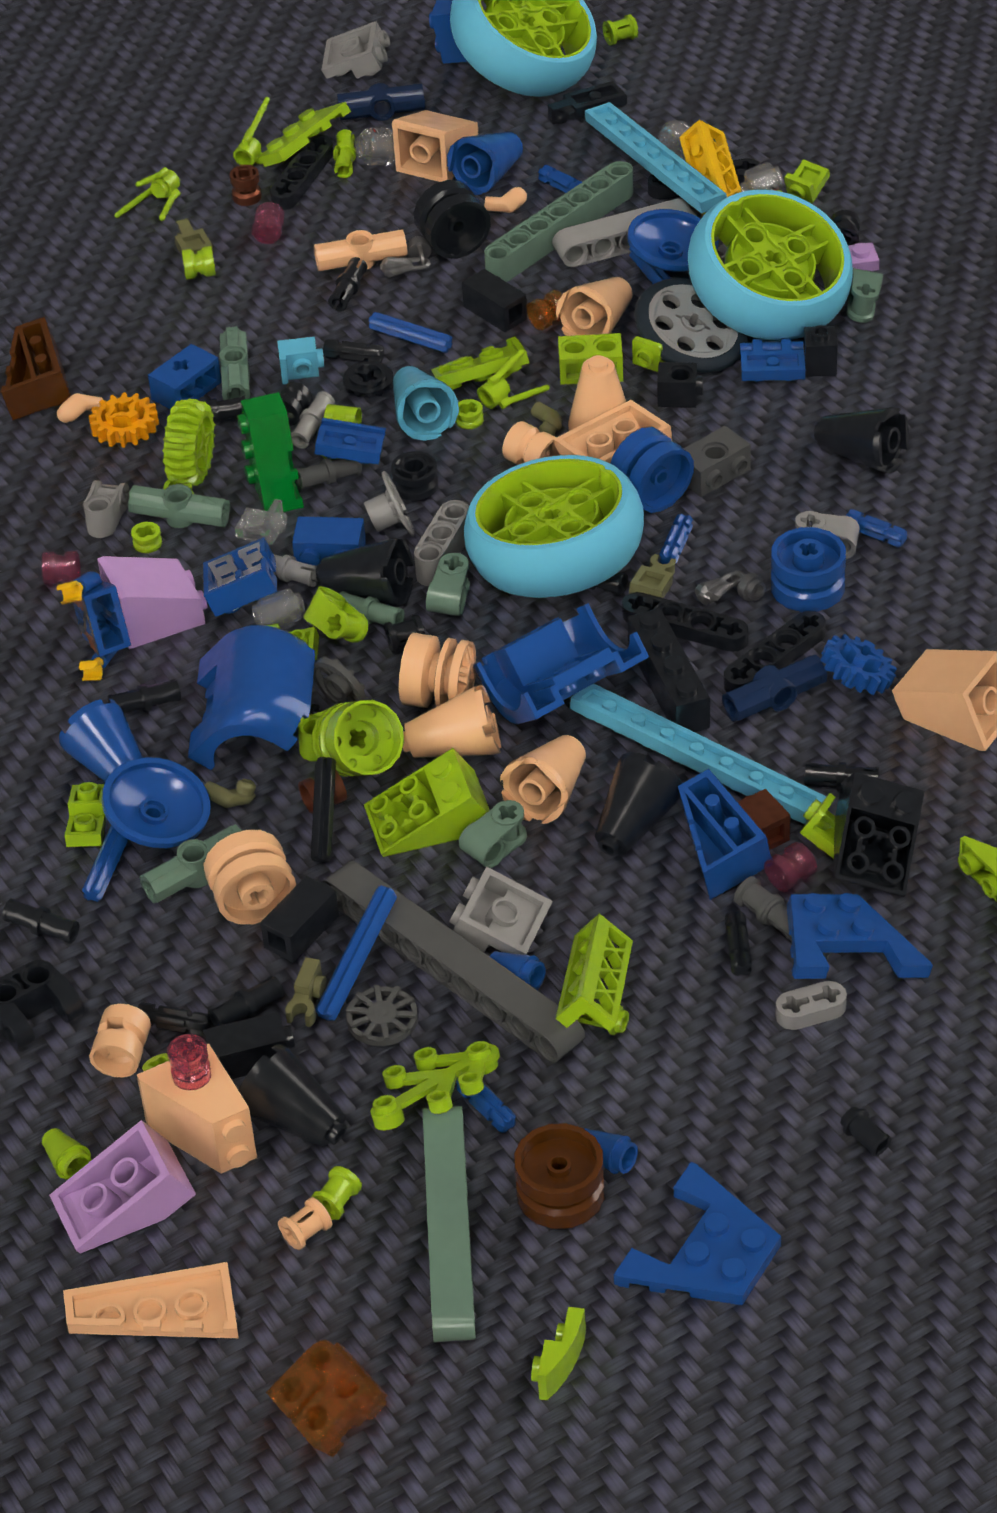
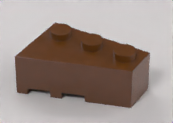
[1,317,71,420]

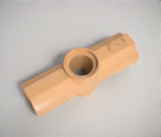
[314,229,408,271]

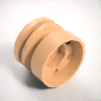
[399,633,476,708]

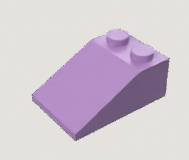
[49,1120,196,1254]

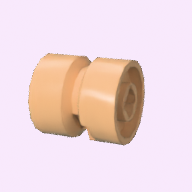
[502,421,560,465]
[89,1004,151,1078]

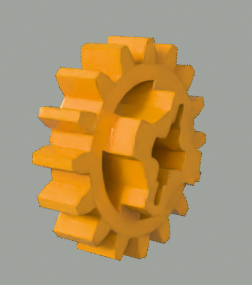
[89,392,159,448]

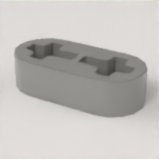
[775,981,847,1030]

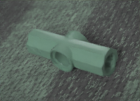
[219,326,250,400]
[127,484,231,528]
[139,824,242,903]

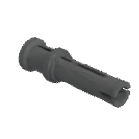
[733,876,832,960]

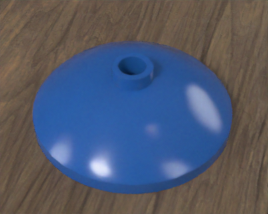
[627,209,719,272]
[102,757,211,848]

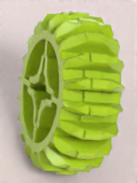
[162,398,215,486]

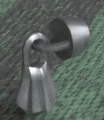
[380,236,431,278]
[695,570,766,605]

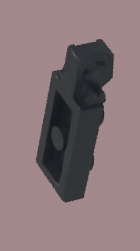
[547,81,627,125]

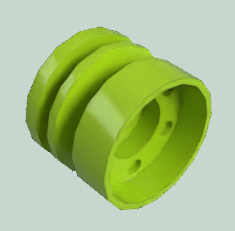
[312,700,404,777]

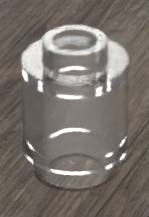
[252,588,305,627]

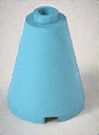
[393,366,459,441]

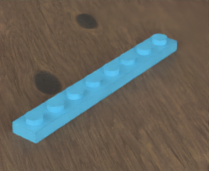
[585,102,727,213]
[570,684,826,824]

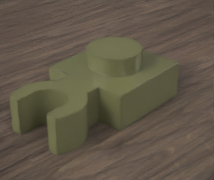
[629,554,676,598]

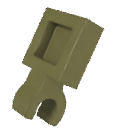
[174,218,214,256]
[285,957,327,1027]

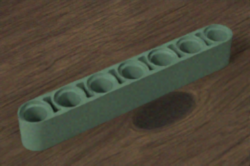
[484,161,634,282]
[422,1106,476,1343]

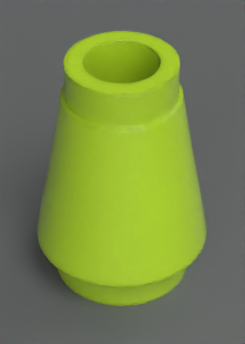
[42,1128,92,1180]

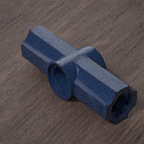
[337,83,425,121]
[722,654,827,722]

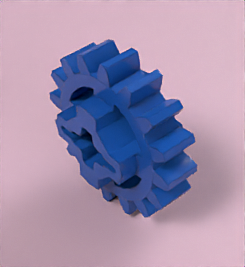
[820,634,897,695]

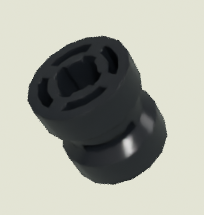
[831,210,860,246]
[280,381,313,426]

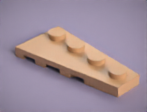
[63,1262,239,1339]

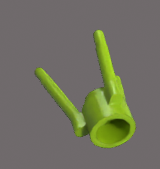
[233,97,270,165]
[114,167,181,221]
[477,349,550,409]

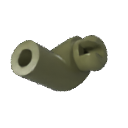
[531,401,562,436]
[204,779,256,808]

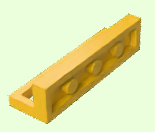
[679,120,742,217]

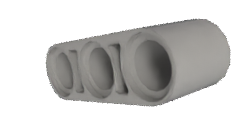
[414,500,469,586]

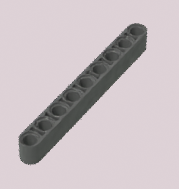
[322,860,585,1063]

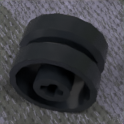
[414,180,491,259]

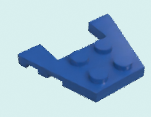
[787,893,933,979]
[613,1162,781,1305]

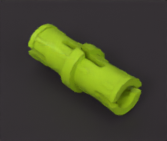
[333,129,356,178]

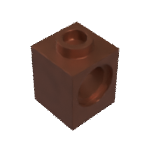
[738,789,790,850]

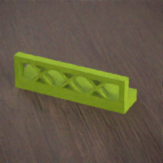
[555,913,633,1031]

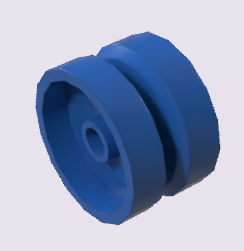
[610,427,694,513]
[771,527,846,612]

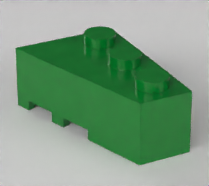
[237,392,304,516]

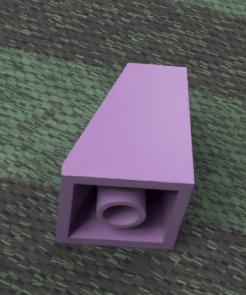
[97,556,208,649]

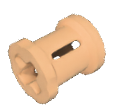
[278,1197,332,1250]

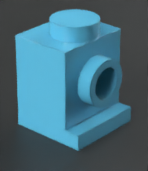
[277,336,325,385]

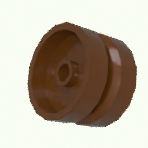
[514,1123,605,1229]

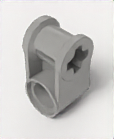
[83,480,130,538]
[795,511,860,559]

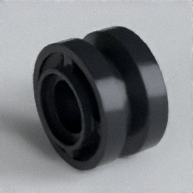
[391,451,438,501]

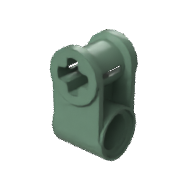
[846,268,883,323]
[426,553,470,616]
[459,800,527,868]

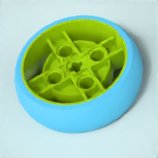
[450,0,597,97]
[688,190,853,341]
[464,455,644,598]

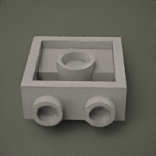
[321,21,390,79]
[449,866,553,955]

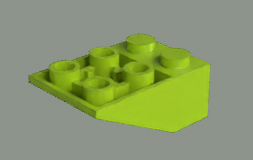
[364,748,490,857]

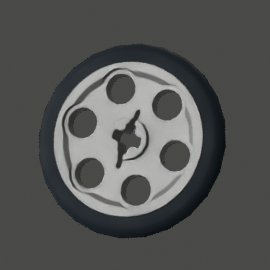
[635,278,748,373]

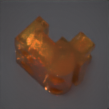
[266,1340,388,1457]

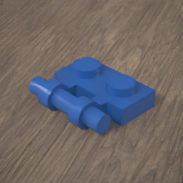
[740,338,806,382]

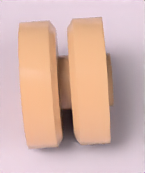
[203,830,296,924]

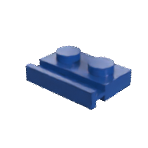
[314,418,386,465]

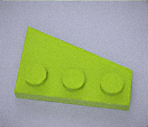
[259,102,351,167]
[431,336,529,390]

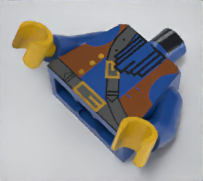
[57,571,132,681]

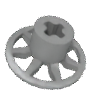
[364,471,415,538]

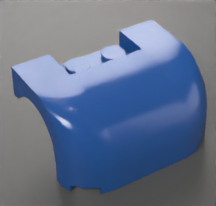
[473,603,649,724]
[188,625,315,770]

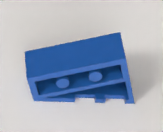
[678,769,773,900]

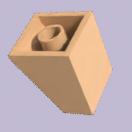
[392,110,478,182]
[892,649,997,751]
[137,1044,257,1174]

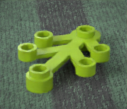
[370,1041,500,1131]

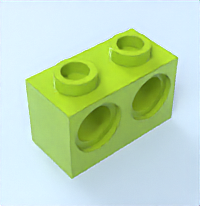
[558,333,623,385]

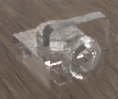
[235,499,287,545]

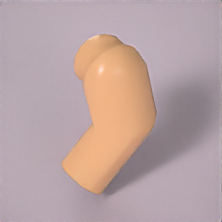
[484,187,527,213]
[57,393,103,423]

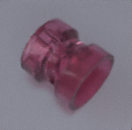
[252,202,285,244]
[42,551,81,585]
[764,842,817,892]
[167,1034,211,1091]

